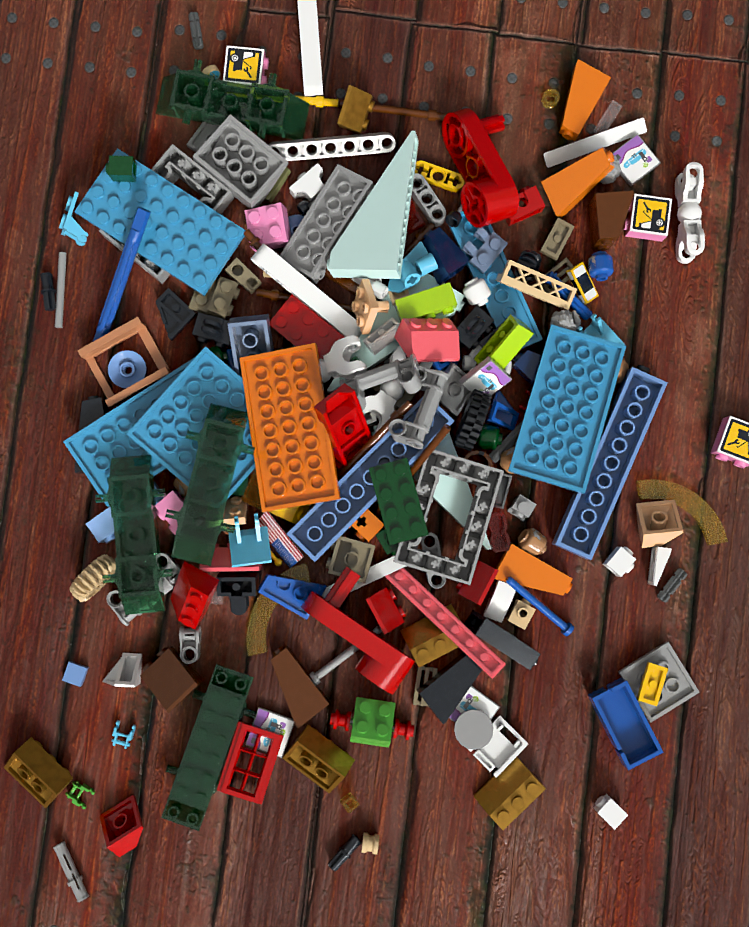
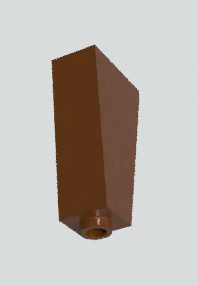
[271,646,330,728]

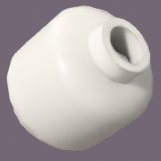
[463,277,491,307]

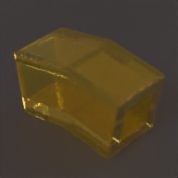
[340,792,360,813]

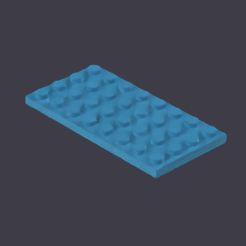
[74,148,246,296]
[508,324,626,494]
[63,357,195,507]

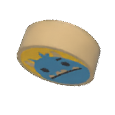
[201,65,221,84]

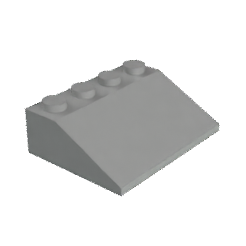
[193,114,289,209]

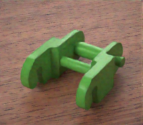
[65,781,96,809]

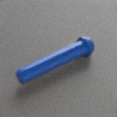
[545,271,593,320]

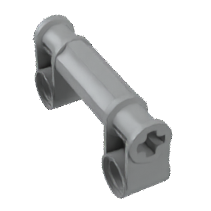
[340,354,422,411]
[388,366,449,449]
[106,552,181,626]

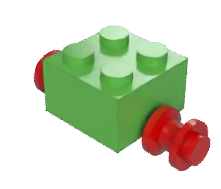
[330,697,414,748]

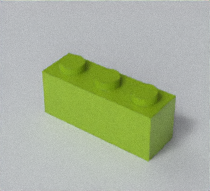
[394,282,457,323]
[474,314,534,369]

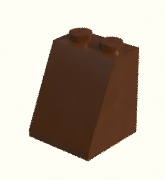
[587,190,634,251]
[140,646,204,713]

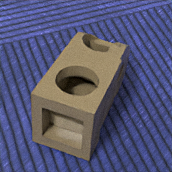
[225,257,262,294]

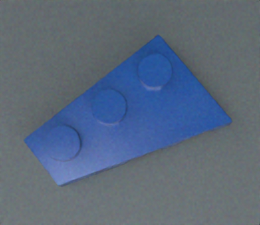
[257,574,327,620]

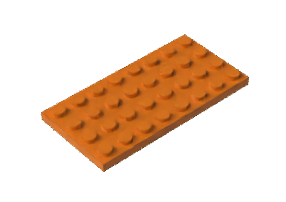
[240,343,341,512]

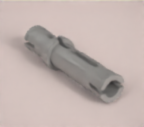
[53,841,89,902]

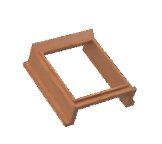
[77,317,171,408]

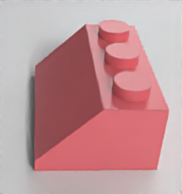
[394,318,460,362]
[199,543,263,572]

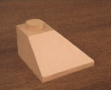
[636,499,683,548]

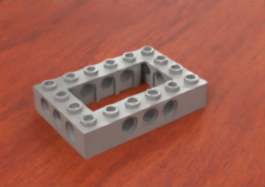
[99,144,234,284]
[393,450,504,585]

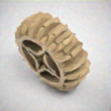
[69,554,118,602]

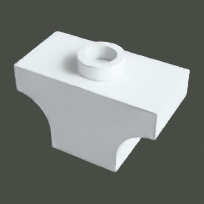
[289,163,324,202]

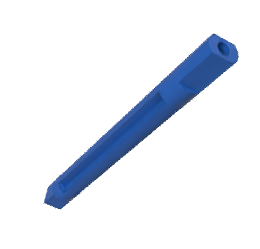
[93,207,151,341]

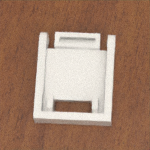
[468,715,528,777]

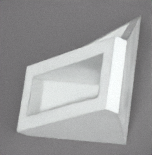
[102,653,142,687]

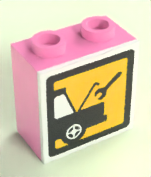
[223,46,269,92]
[623,194,672,242]
[711,416,749,468]

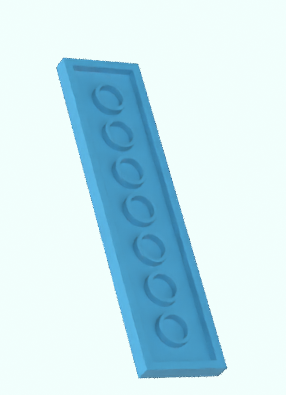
[449,211,543,350]

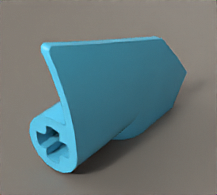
[388,241,438,293]

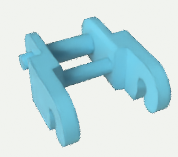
[111,720,136,749]

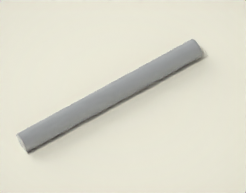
[55,252,67,328]

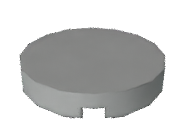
[454,709,494,750]

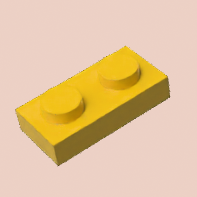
[636,662,668,706]

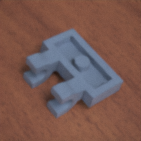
[462,227,508,274]

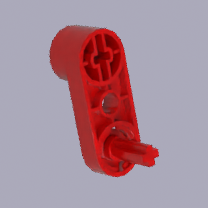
[442,108,519,228]
[301,566,415,695]

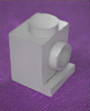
[507,494,537,521]

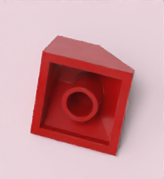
[100,795,143,857]

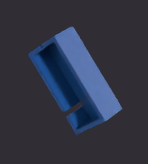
[587,678,663,770]

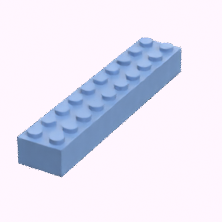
[552,367,668,560]
[287,397,454,562]

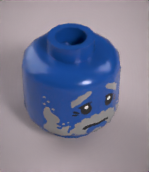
[588,251,614,281]

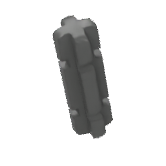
[188,12,204,50]
[657,568,687,603]

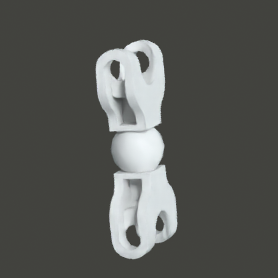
[675,162,705,264]
[319,335,367,383]
[362,345,433,433]

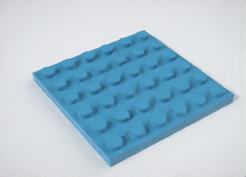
[127,346,255,511]

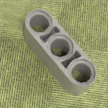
[412,173,446,227]
[420,533,446,589]

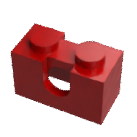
[505,186,545,226]

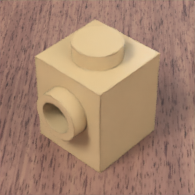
[505,598,536,630]

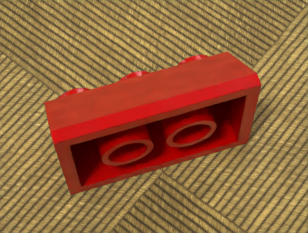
[170,561,219,630]

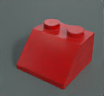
[455,560,499,606]
[366,587,406,635]

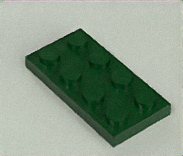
[369,458,429,545]

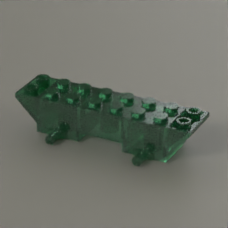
[156,59,310,140]
[165,403,255,566]
[95,455,173,615]
[161,664,257,831]

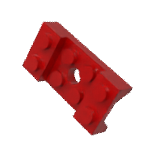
[314,383,372,467]

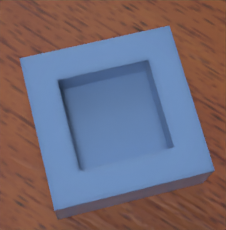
[62,661,89,687]

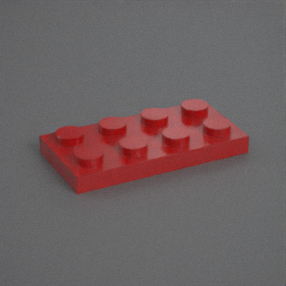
[270,294,344,359]

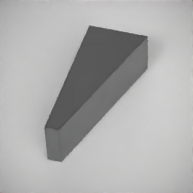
[494,469,513,509]

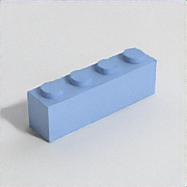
[86,479,165,544]

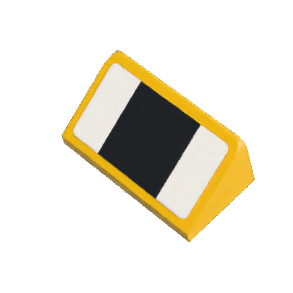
[566,262,599,304]

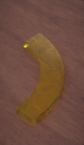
[636,479,728,545]
[246,563,311,656]

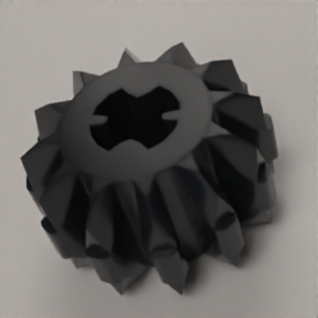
[514,249,542,283]

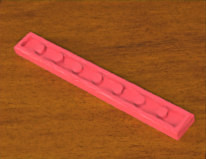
[384,568,506,679]

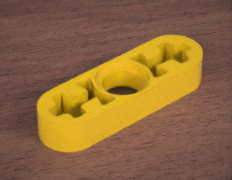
[415,160,464,192]

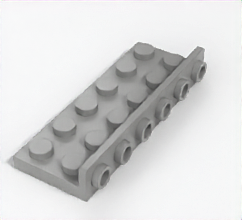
[280,164,374,284]

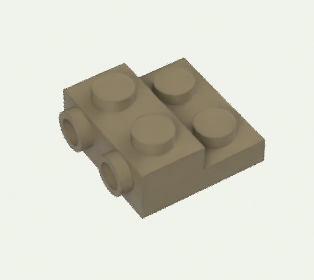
[189,276,240,320]
[325,536,375,583]

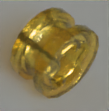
[542,89,560,109]

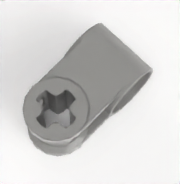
[179,626,201,664]

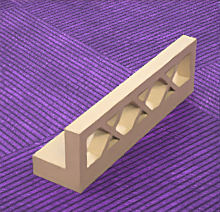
[495,259,577,310]

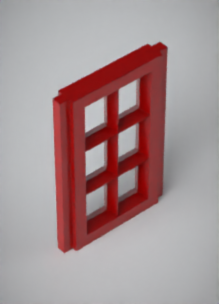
[217,721,284,804]

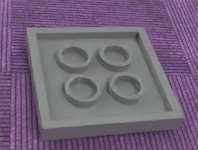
[618,641,699,723]

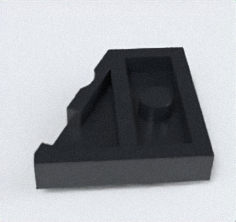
[155,288,197,341]

